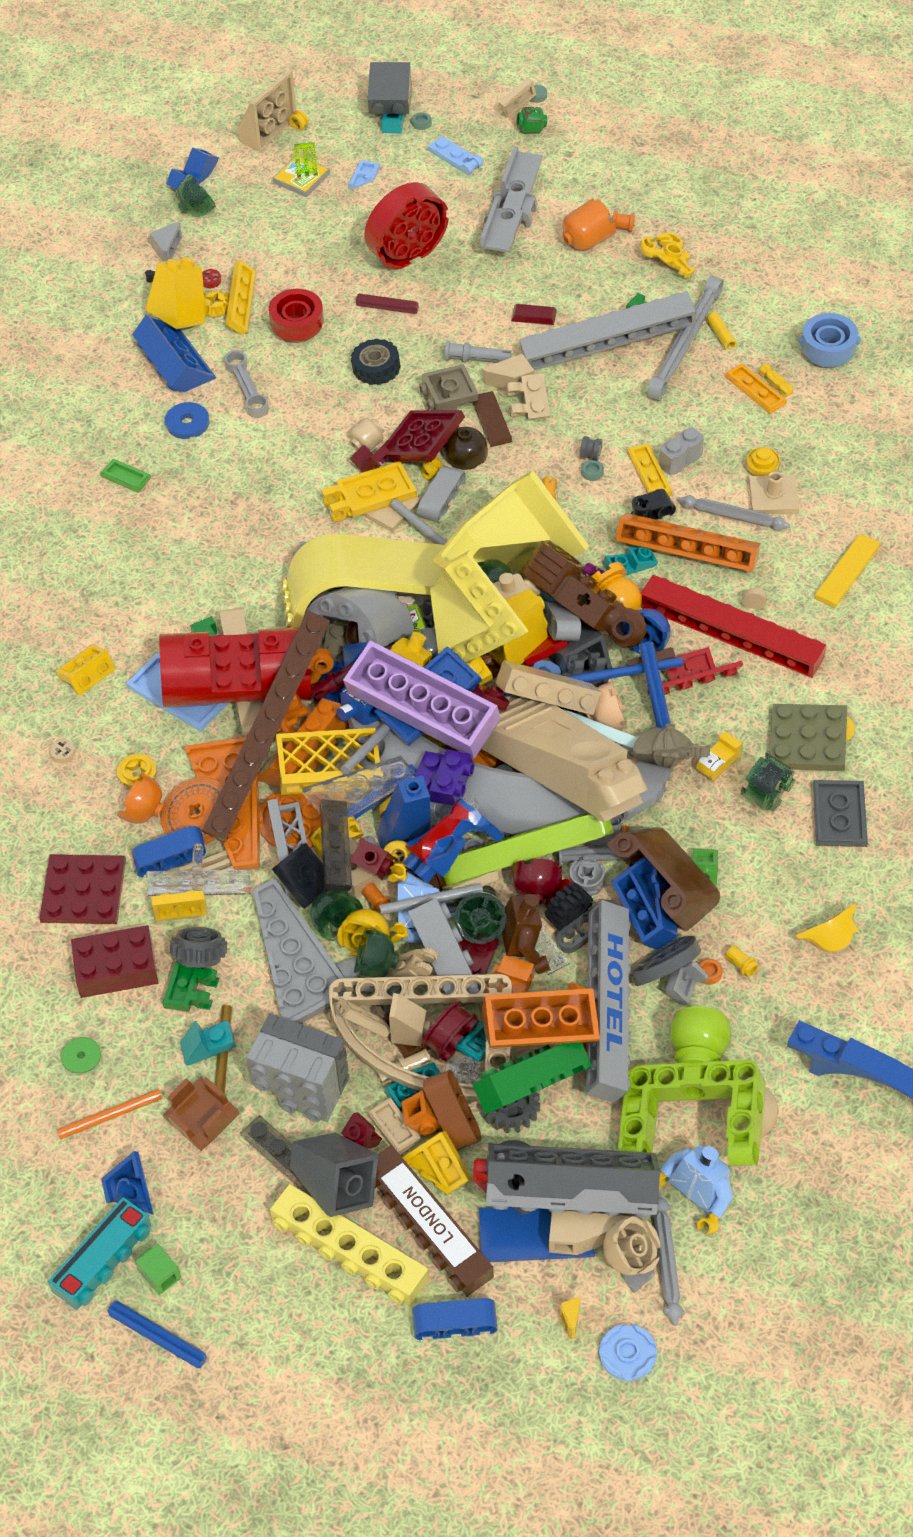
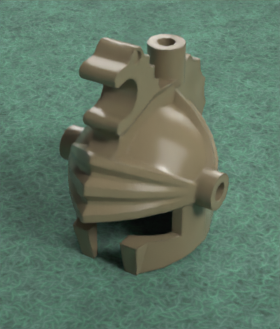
[633,724,710,772]

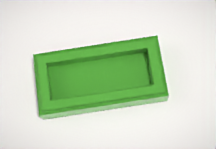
[100,459,151,493]

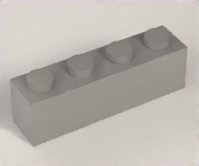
[408,898,481,1007]

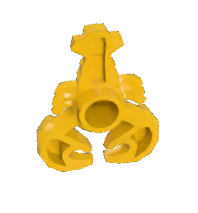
[640,232,695,278]

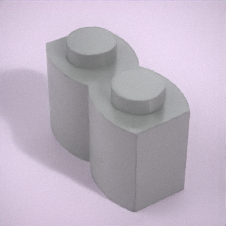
[659,427,704,476]

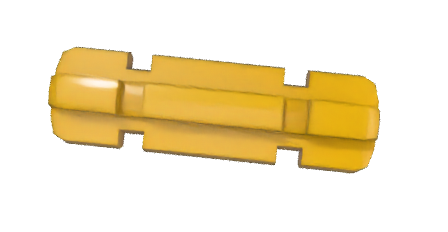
[759,363,794,397]

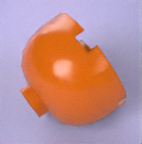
[118,773,164,824]

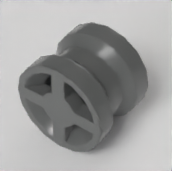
[580,436,603,461]

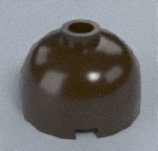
[443,426,488,470]

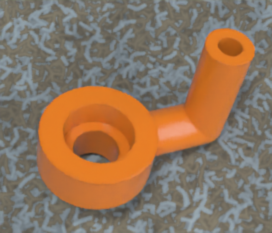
[310,648,334,685]

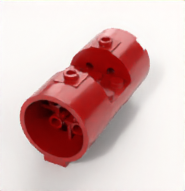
[159,627,311,708]

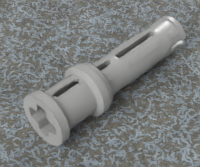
[445,340,512,363]

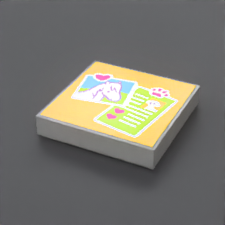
[273,155,330,198]

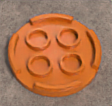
[259,792,333,852]

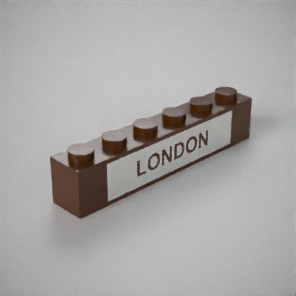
[375,1145,494,1297]

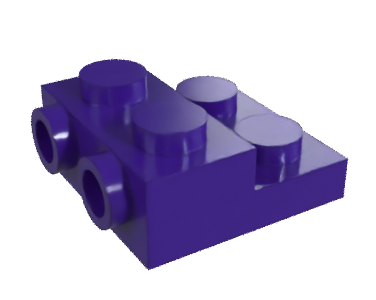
[414,749,475,806]

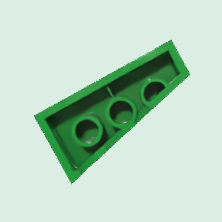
[472,1042,592,1115]

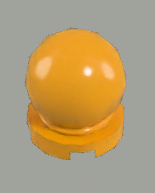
[588,562,642,623]

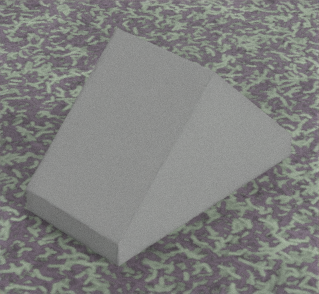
[150,222,182,261]

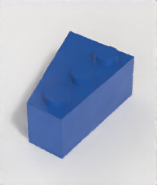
[611,856,678,950]

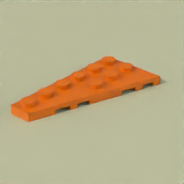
[184,737,260,872]

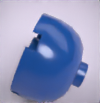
[621,608,671,655]

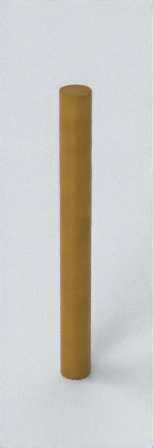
[215,1005,232,1093]

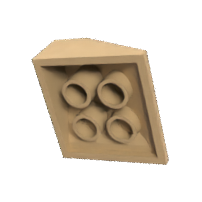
[238,70,296,151]

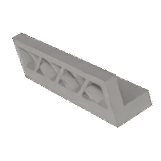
[267,799,308,900]

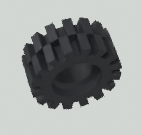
[544,883,593,931]

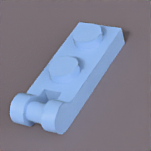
[428,136,484,175]

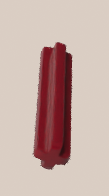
[356,293,419,314]

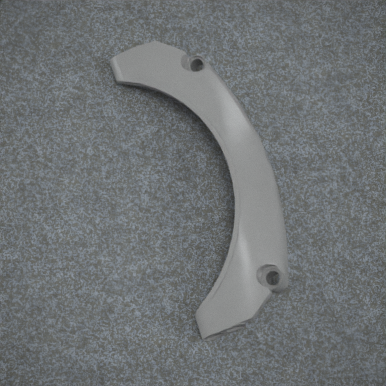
[349,718,671,846]

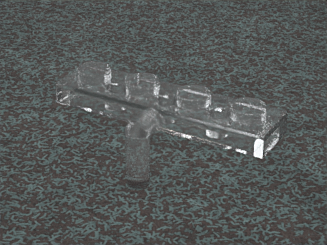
[146,843,252,896]

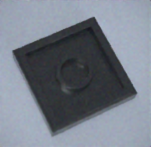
[272,842,337,909]

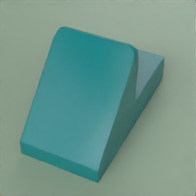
[180,1020,237,1066]

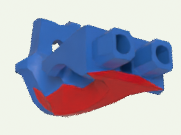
[403,798,505,883]

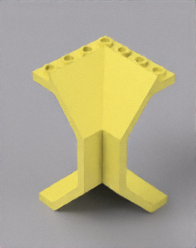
[430,470,589,663]

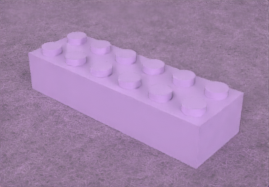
[343,640,501,759]

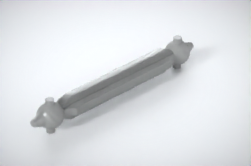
[678,495,790,530]
[654,1192,685,1326]

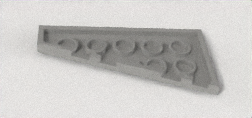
[253,878,347,1024]

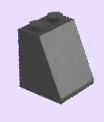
[368,62,412,114]
[548,619,612,675]
[290,1132,378,1217]

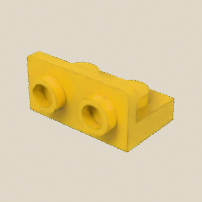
[55,644,116,696]
[151,890,207,921]

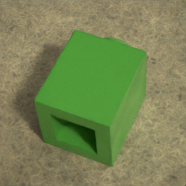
[136,1244,181,1295]

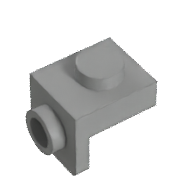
[665,961,709,1005]

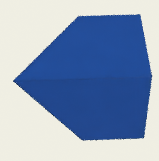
[101,1151,154,1215]

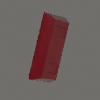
[511,304,557,325]

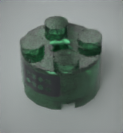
[740,753,796,812]

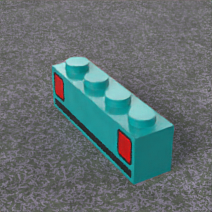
[48,1197,152,1310]

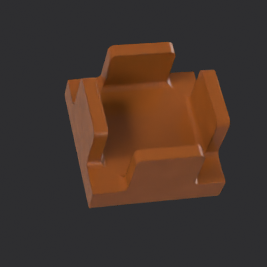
[162,1077,240,1151]

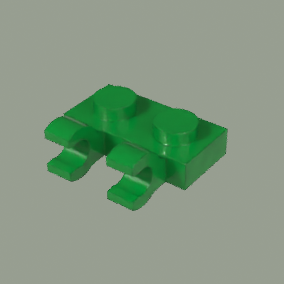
[162,961,220,1012]

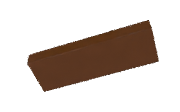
[473,391,512,447]

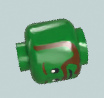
[516,107,547,134]

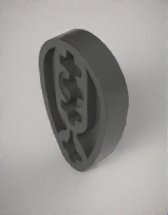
[629,936,701,986]

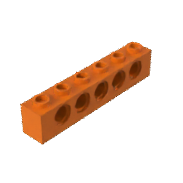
[616,513,761,572]

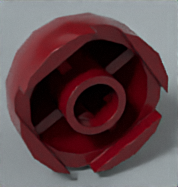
[511,859,562,903]

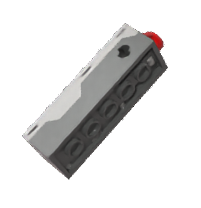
[473,1143,660,1218]

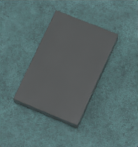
[813,780,868,847]

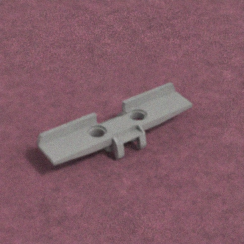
[480,147,543,252]

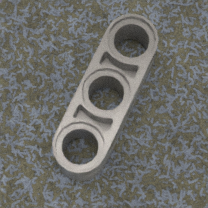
[417,465,466,523]
[543,601,581,641]

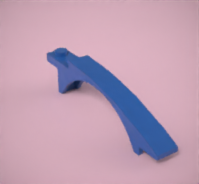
[787,1020,913,1100]

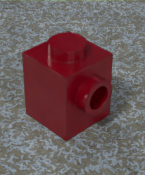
[350,839,395,880]

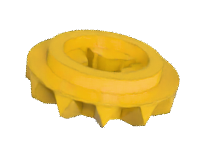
[204,289,229,317]
[117,754,157,789]

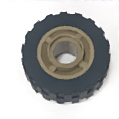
[351,339,401,385]

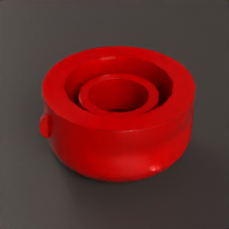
[269,288,324,342]

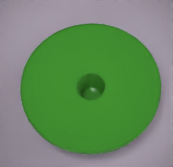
[61,1037,101,1073]

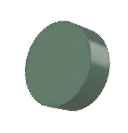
[530,85,547,103]
[411,112,432,130]
[581,460,604,481]

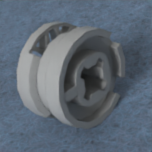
[569,857,605,896]

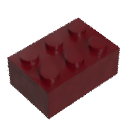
[71,925,159,998]

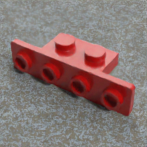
[647,647,743,695]

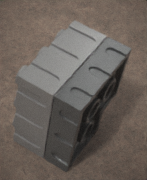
[246,1013,350,1123]

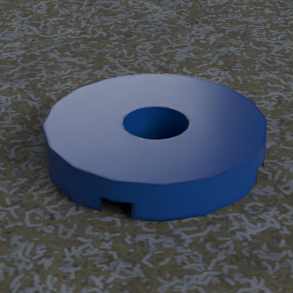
[165,402,210,439]

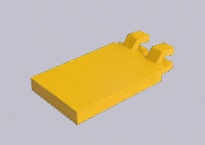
[321,461,417,522]

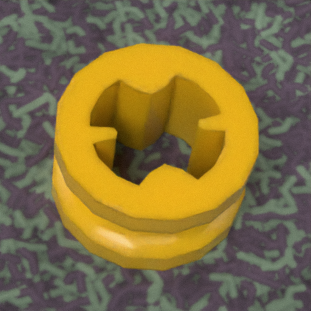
[288,110,309,131]

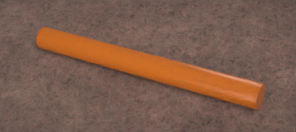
[56,1089,163,1140]

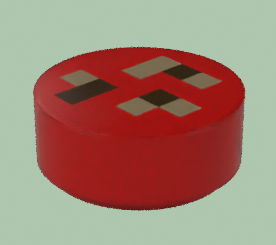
[202,269,221,289]

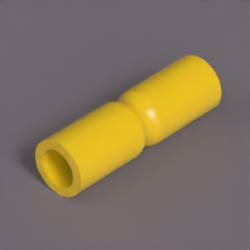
[707,312,737,350]

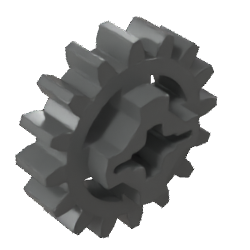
[482,1092,540,1133]

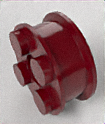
[421,1000,480,1063]

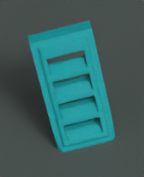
[381,114,404,134]
[457,1021,486,1063]

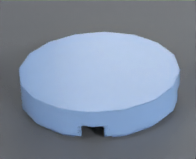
[599,1324,657,1381]

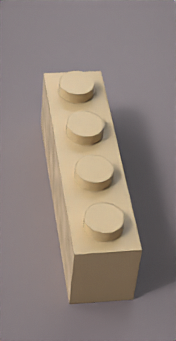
[495,660,601,715]

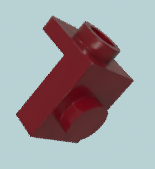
[350,445,390,473]
[471,683,510,711]
[341,1112,383,1149]

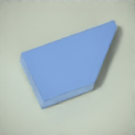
[348,160,380,189]

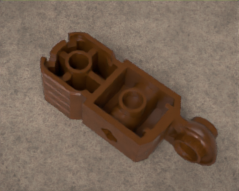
[521,541,646,648]

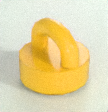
[421,457,443,480]

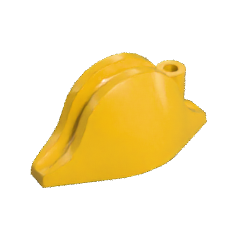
[794,903,859,952]

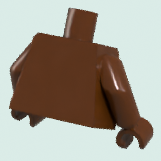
[499,894,551,974]

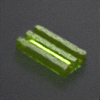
[294,142,318,177]

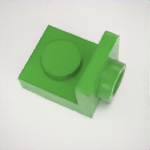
[692,848,718,886]

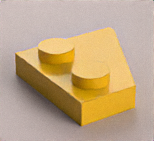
[402,1131,473,1194]

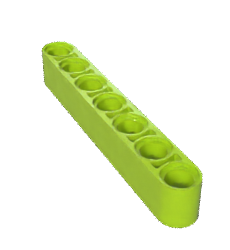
[443,812,614,885]

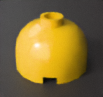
[337,909,391,962]

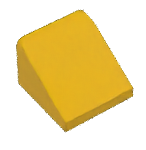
[560,1297,581,1339]

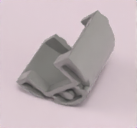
[304,586,414,647]

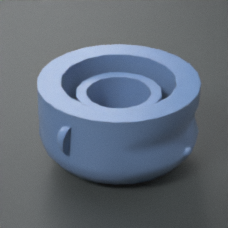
[799,313,861,368]

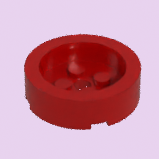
[364,182,449,269]

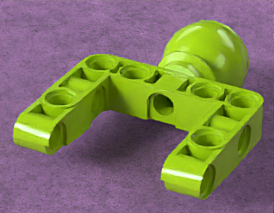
[618,1006,766,1167]

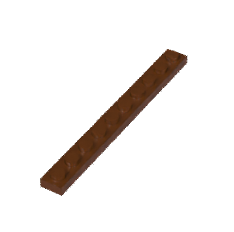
[202,610,330,842]

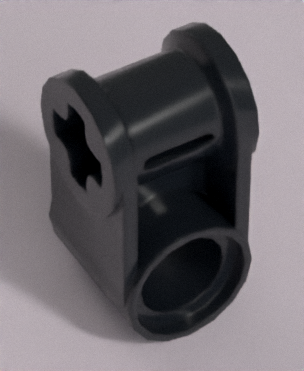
[631,489,676,520]

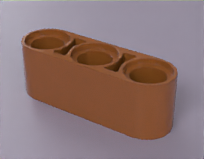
[423,1070,482,1150]

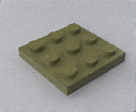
[769,704,847,771]

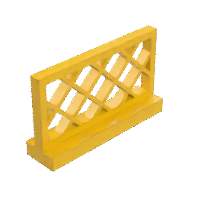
[276,728,383,795]

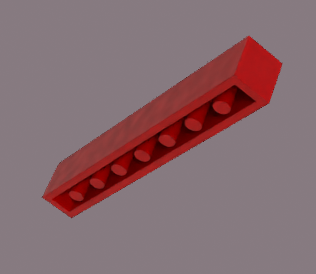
[641,575,826,678]

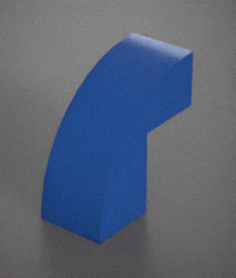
[166,147,219,192]

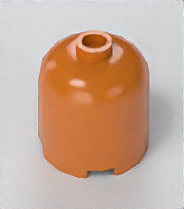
[562,198,616,251]

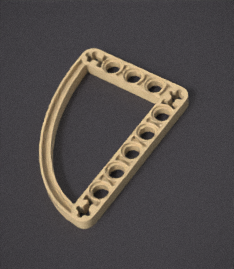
[329,974,513,1102]

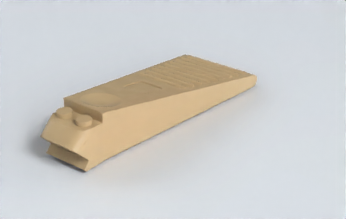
[470,677,648,823]

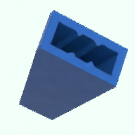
[376,775,431,849]

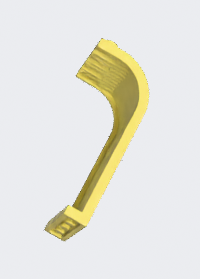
[281,534,444,628]

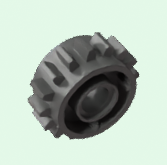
[170,927,227,968]

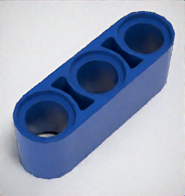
[132,826,206,878]
[412,1298,498,1340]

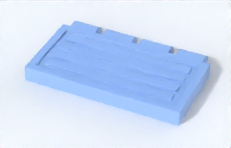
[126,653,229,732]

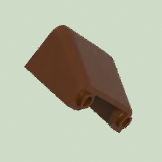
[607,827,720,931]

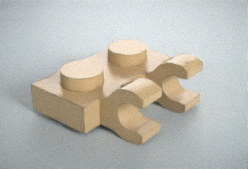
[506,373,551,421]

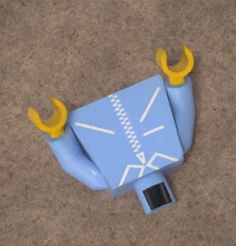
[388,864,455,944]
[659,1145,733,1235]

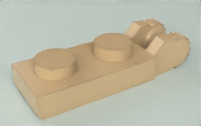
[383,948,438,977]

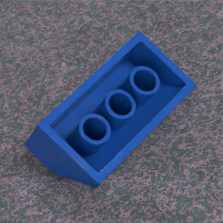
[132,314,217,392]

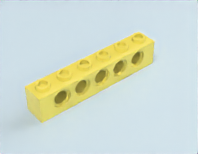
[270,1184,429,1306]

